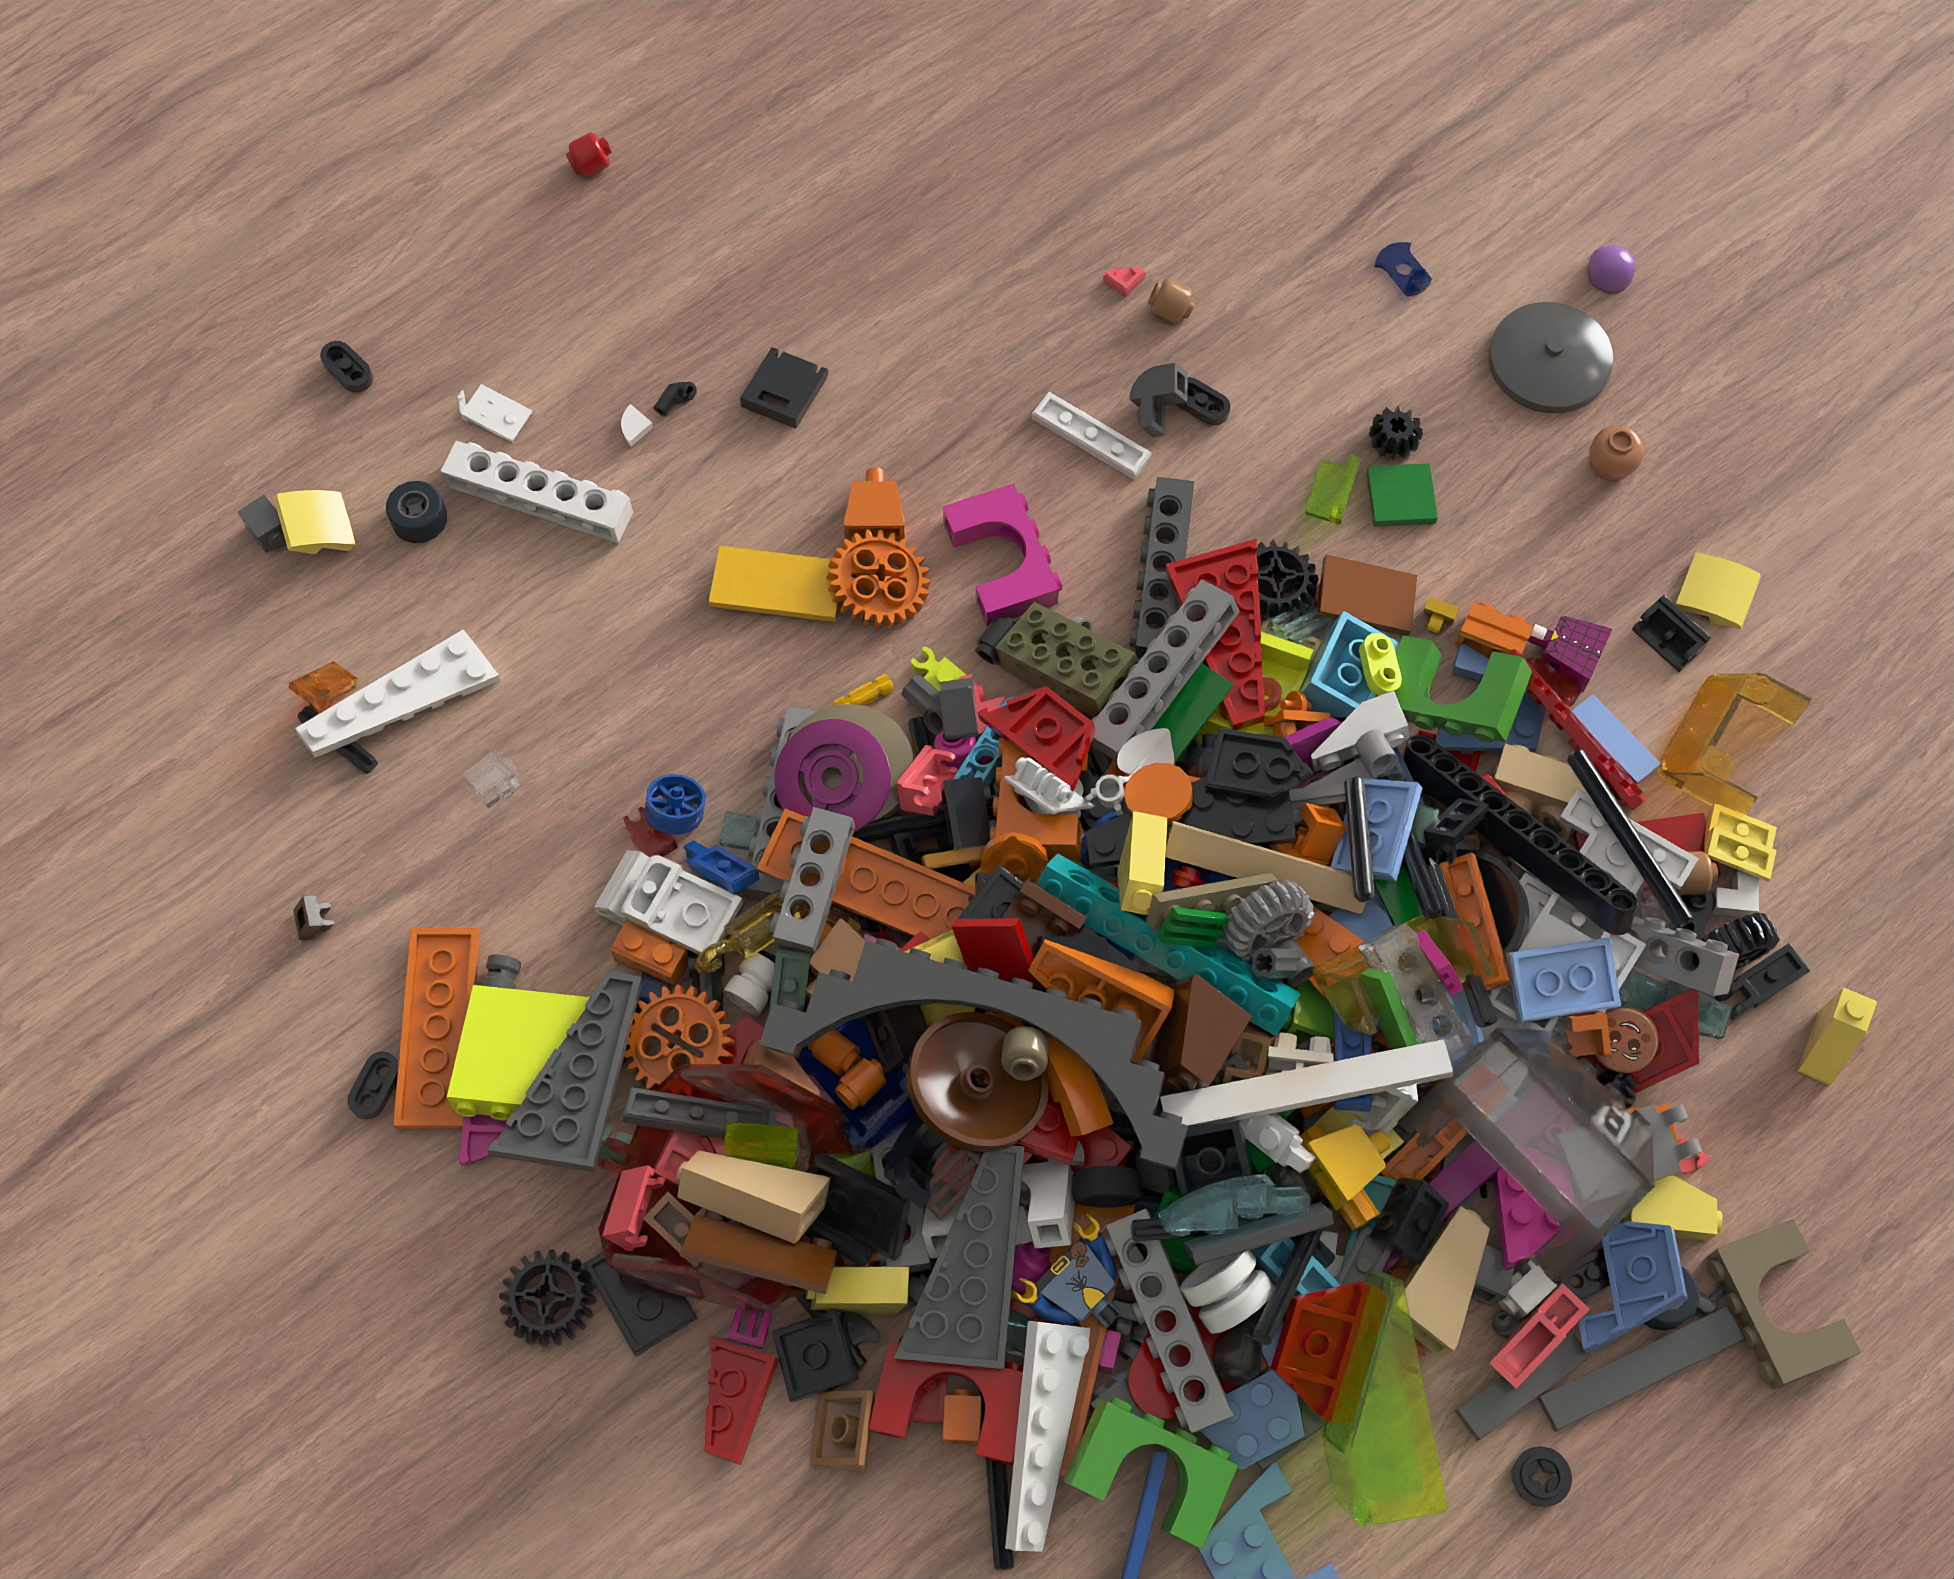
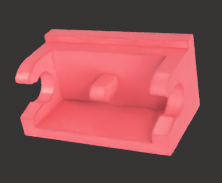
[896,745,959,816]
[602,1165,665,1251]

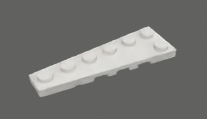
[295,629,500,758]
[1005,1321,1090,1552]

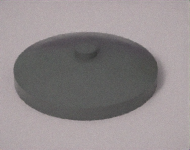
[1489,302,1613,413]

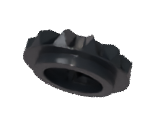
[1512,1446,1572,1507]

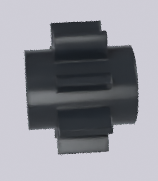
[1592,1070,1638,1111]

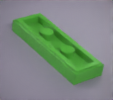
[1360,968,1418,1050]

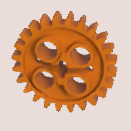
[826,530,931,629]
[624,985,734,1096]

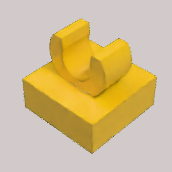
[1423,596,1459,634]

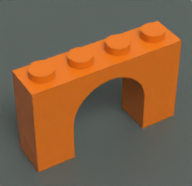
[990,738,1089,860]

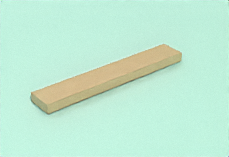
[1165,821,1366,914]

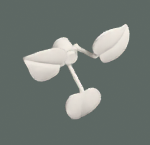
[1024,728,1174,869]

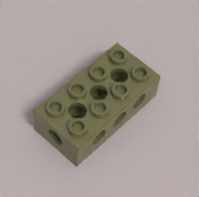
[995,602,1138,717]

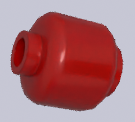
[566,132,612,177]

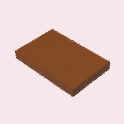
[1317,554,1417,636]

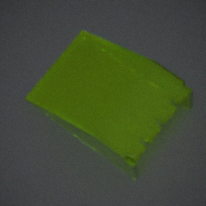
[1322,1271,1448,1526]

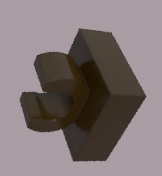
[293,895,334,940]

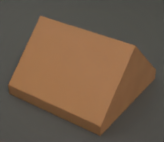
[809,1390,875,1473]

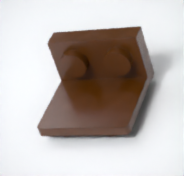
[1001,880,1087,958]

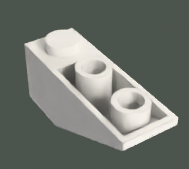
[1311,691,1409,772]

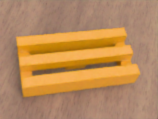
[922,845,986,870]

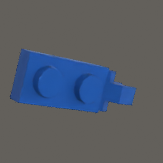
[683,841,760,894]

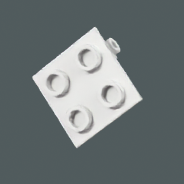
[1004,757,1094,814]

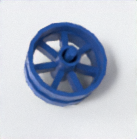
[644,774,706,835]

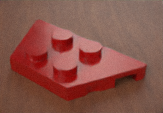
[978,686,1096,792]
[1586,988,1700,1093]
[1270,1281,1371,1422]

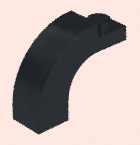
[884,1113,950,1209]

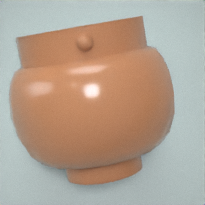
[1589,426,1644,481]

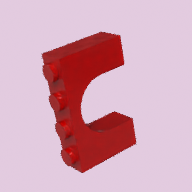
[868,1337,1023,1466]

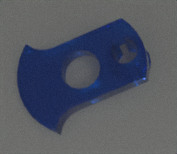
[1374,242,1432,296]

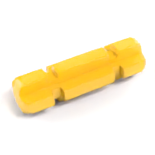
[833,674,894,706]

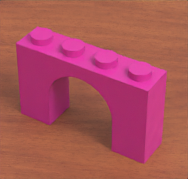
[943,483,1062,627]

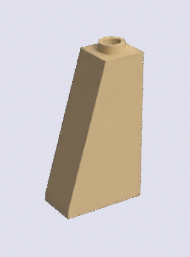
[676,1150,830,1244]
[1383,1206,1490,1358]

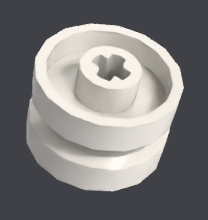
[1180,1250,1275,1334]

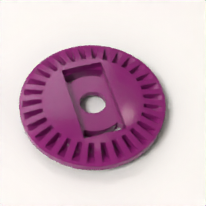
[774,719,891,833]

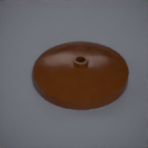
[906,1012,1049,1152]

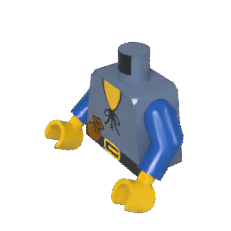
[1011,1214,1121,1328]

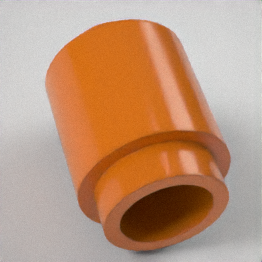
[808,1029,861,1076]
[834,1058,887,1110]

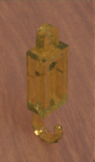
[695,889,808,975]

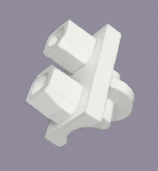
[1268,1033,1334,1072]

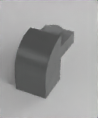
[1129,363,1188,437]

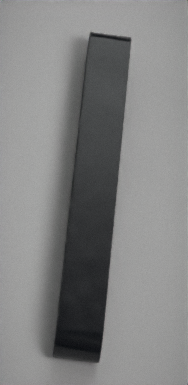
[1403,735,1639,935]

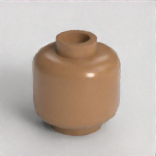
[1148,278,1195,323]
[1674,851,1718,895]

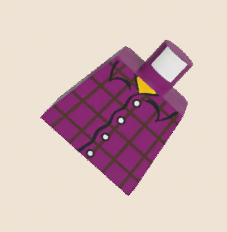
[1528,616,1612,692]

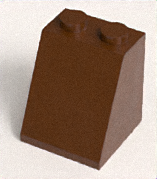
[1156,974,1252,1093]

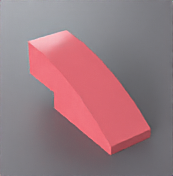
[1489,1282,1590,1389]

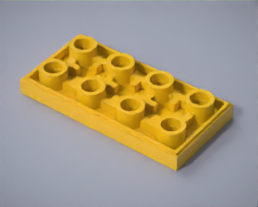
[709,546,839,622]

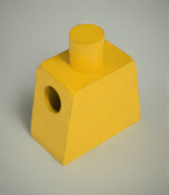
[1304,1124,1390,1211]

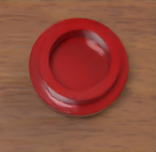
[1171,865,1205,889]

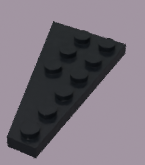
[1086,776,1296,868]

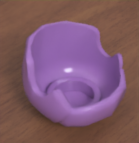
[1588,245,1635,292]

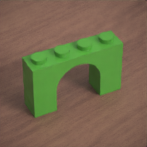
[1386,635,1532,743]
[1063,1396,1238,1549]

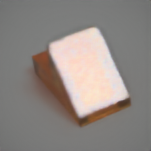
[288,661,358,713]

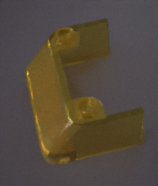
[1657,673,1812,815]
[1312,916,1493,1035]

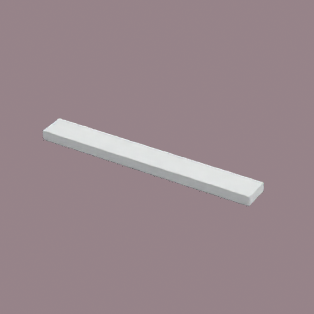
[1160,1039,1453,1128]

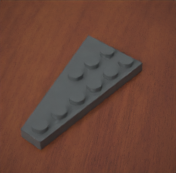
[488,971,643,1172]
[894,1146,1024,1369]

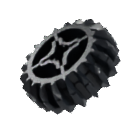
[1256,539,1319,623]
[1692,913,1780,971]
[499,1249,597,1348]

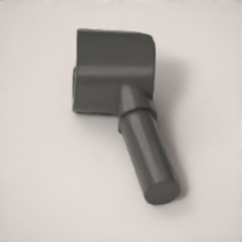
[1695,1284,1727,1317]

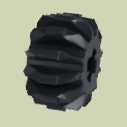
[1369,406,1423,460]

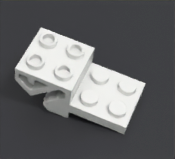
[594,850,743,960]

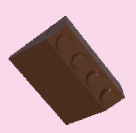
[679,1209,838,1294]

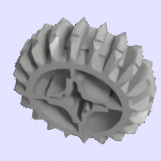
[1222,879,1314,963]

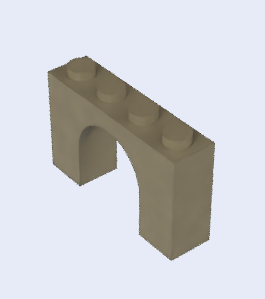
[1708,1219,1861,1390]

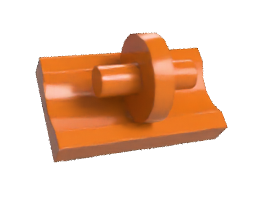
[1263,691,1331,738]

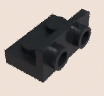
[1370,1177,1449,1265]

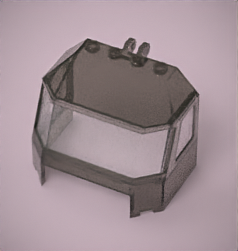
[1397,1028,1655,1284]

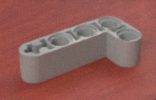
[1292,730,1405,830]

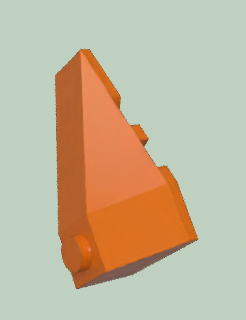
[1028,939,1175,1064]

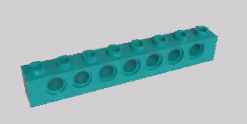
[1036,854,1301,1036]

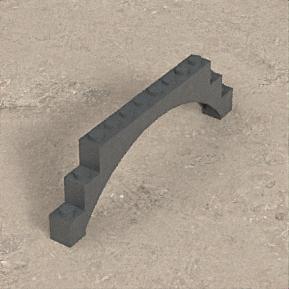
[759,938,1188,1170]

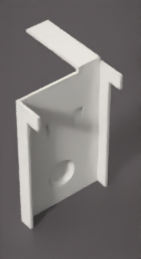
[457,384,533,443]

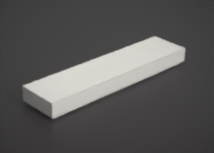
[1031,392,1152,480]

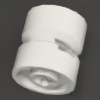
[723,951,775,1016]

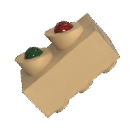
[1491,744,1603,841]

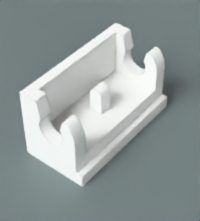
[1346,1084,1418,1135]

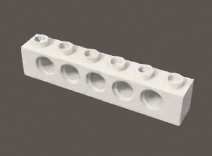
[440,441,633,543]

